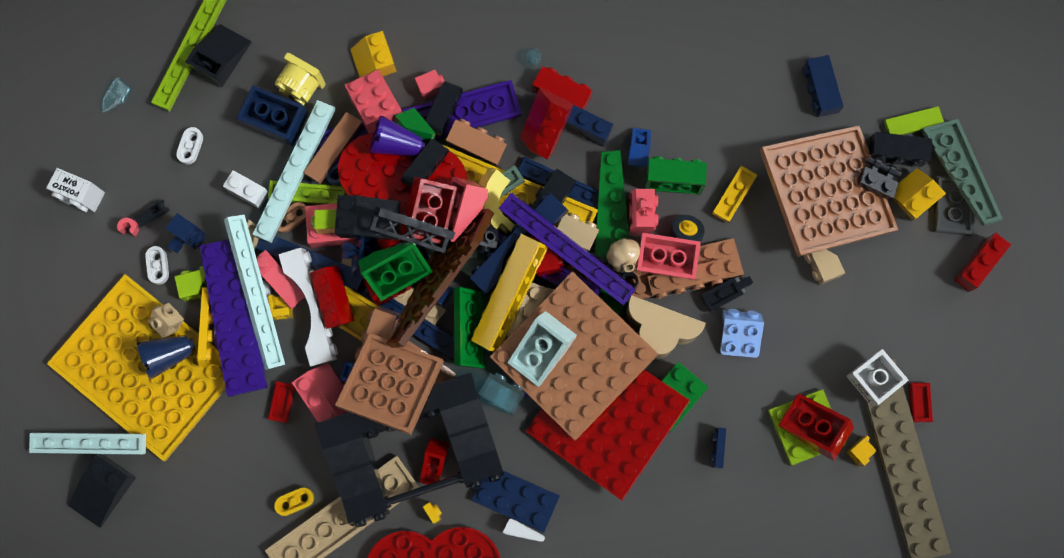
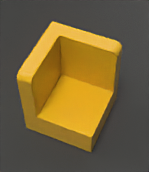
[268,295,293,320]
[846,435,876,467]

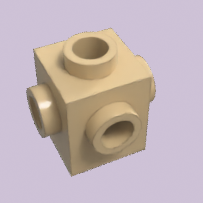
[148,303,184,338]

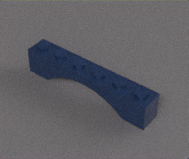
[470,193,569,294]

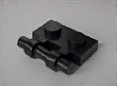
[857,156,902,201]

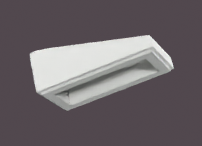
[503,518,545,542]

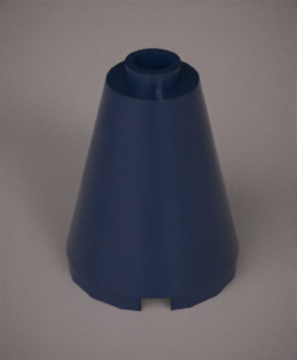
[136,336,195,379]

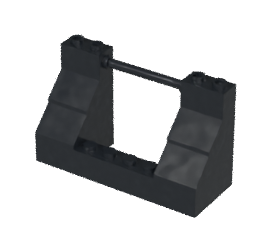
[315,372,504,528]

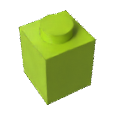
[311,209,336,234]

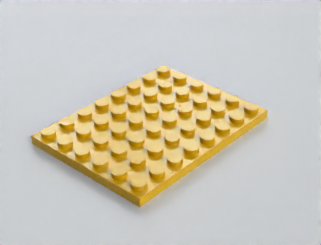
[47,274,226,461]

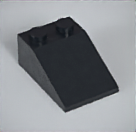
[334,195,401,240]
[68,455,136,528]

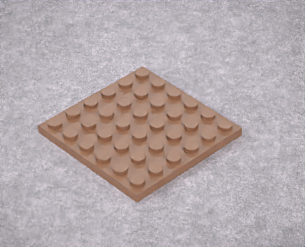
[759,126,898,257]
[490,272,659,441]

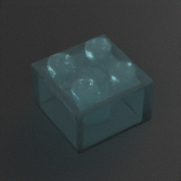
[478,373,525,417]

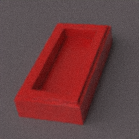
[268,381,295,423]
[909,383,933,422]

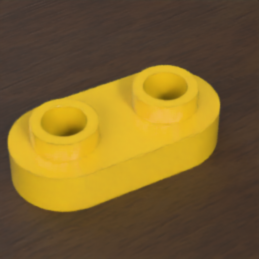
[275,488,314,516]

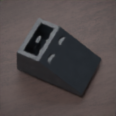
[185,24,252,87]

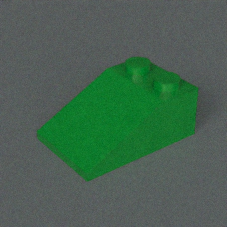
[358,242,433,301]

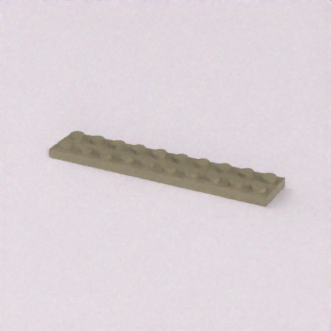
[864,359,951,558]

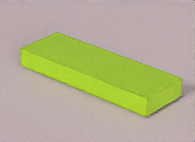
[884,106,944,135]

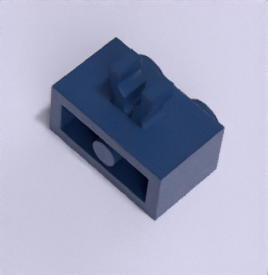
[165,213,206,254]
[341,239,379,278]

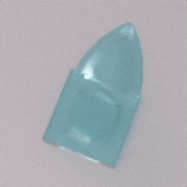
[102,77,133,112]

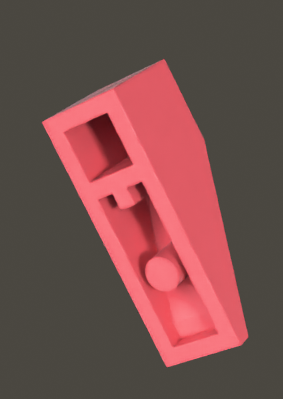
[256,250,306,309]

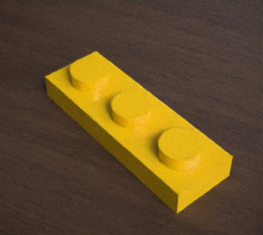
[712,166,757,223]

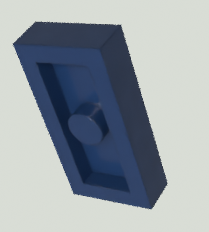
[710,427,726,469]

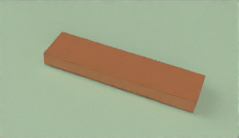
[303,112,363,184]

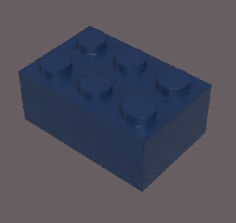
[237,85,308,146]

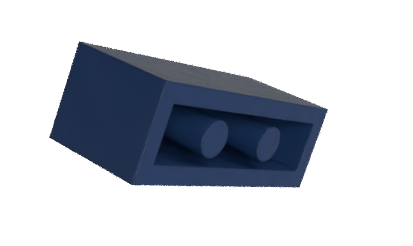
[802,55,844,117]

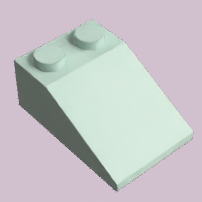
[507,311,577,387]

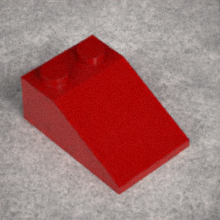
[778,393,854,461]

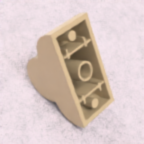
[626,295,706,359]

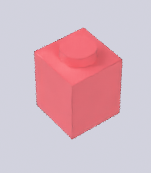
[415,70,444,101]

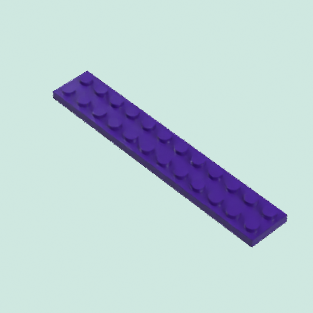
[295,80,522,176]

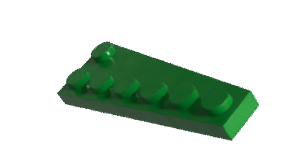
[595,150,630,260]

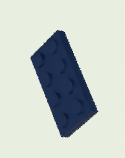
[472,471,560,533]

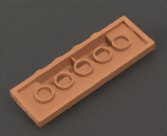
[626,238,744,299]

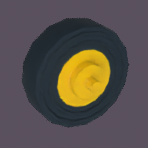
[670,215,705,242]

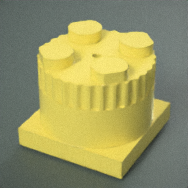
[274,53,326,105]

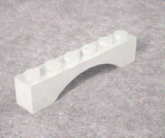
[279,248,338,367]

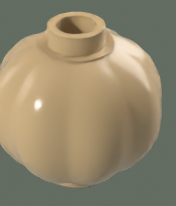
[606,238,640,273]

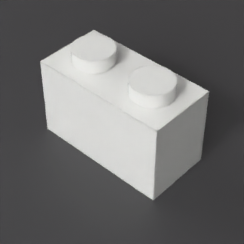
[223,171,269,210]

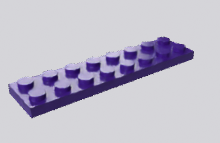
[200,239,268,397]

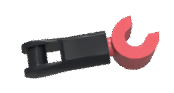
[117,199,170,236]

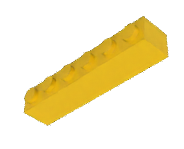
[471,234,548,352]

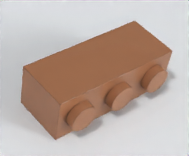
[446,118,507,165]

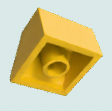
[350,31,397,77]
[893,168,946,221]

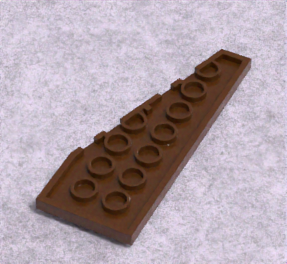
[386,209,494,348]

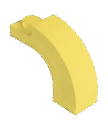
[479,167,515,234]

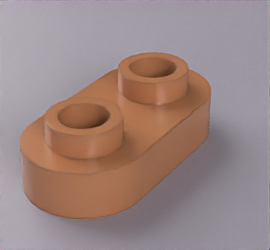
[278,202,306,233]

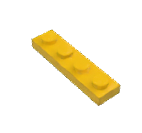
[197,287,214,367]

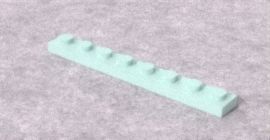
[253,100,336,243]
[224,215,285,370]

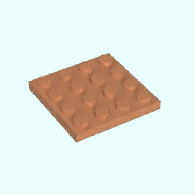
[335,333,444,435]

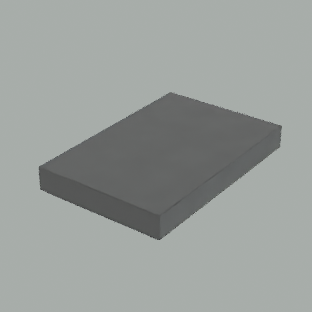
[934,176,974,236]

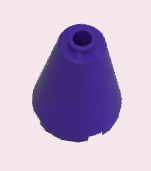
[370,116,425,156]

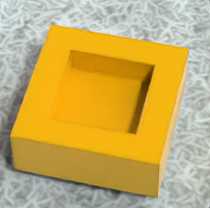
[423,502,442,524]

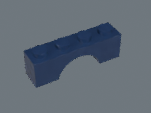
[566,105,613,147]

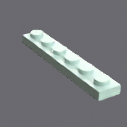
[29,432,146,454]

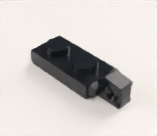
[700,276,754,313]

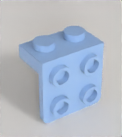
[720,309,764,357]

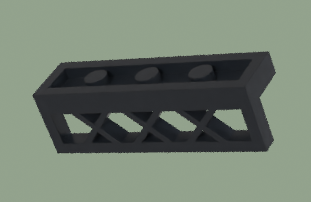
[369,206,455,253]

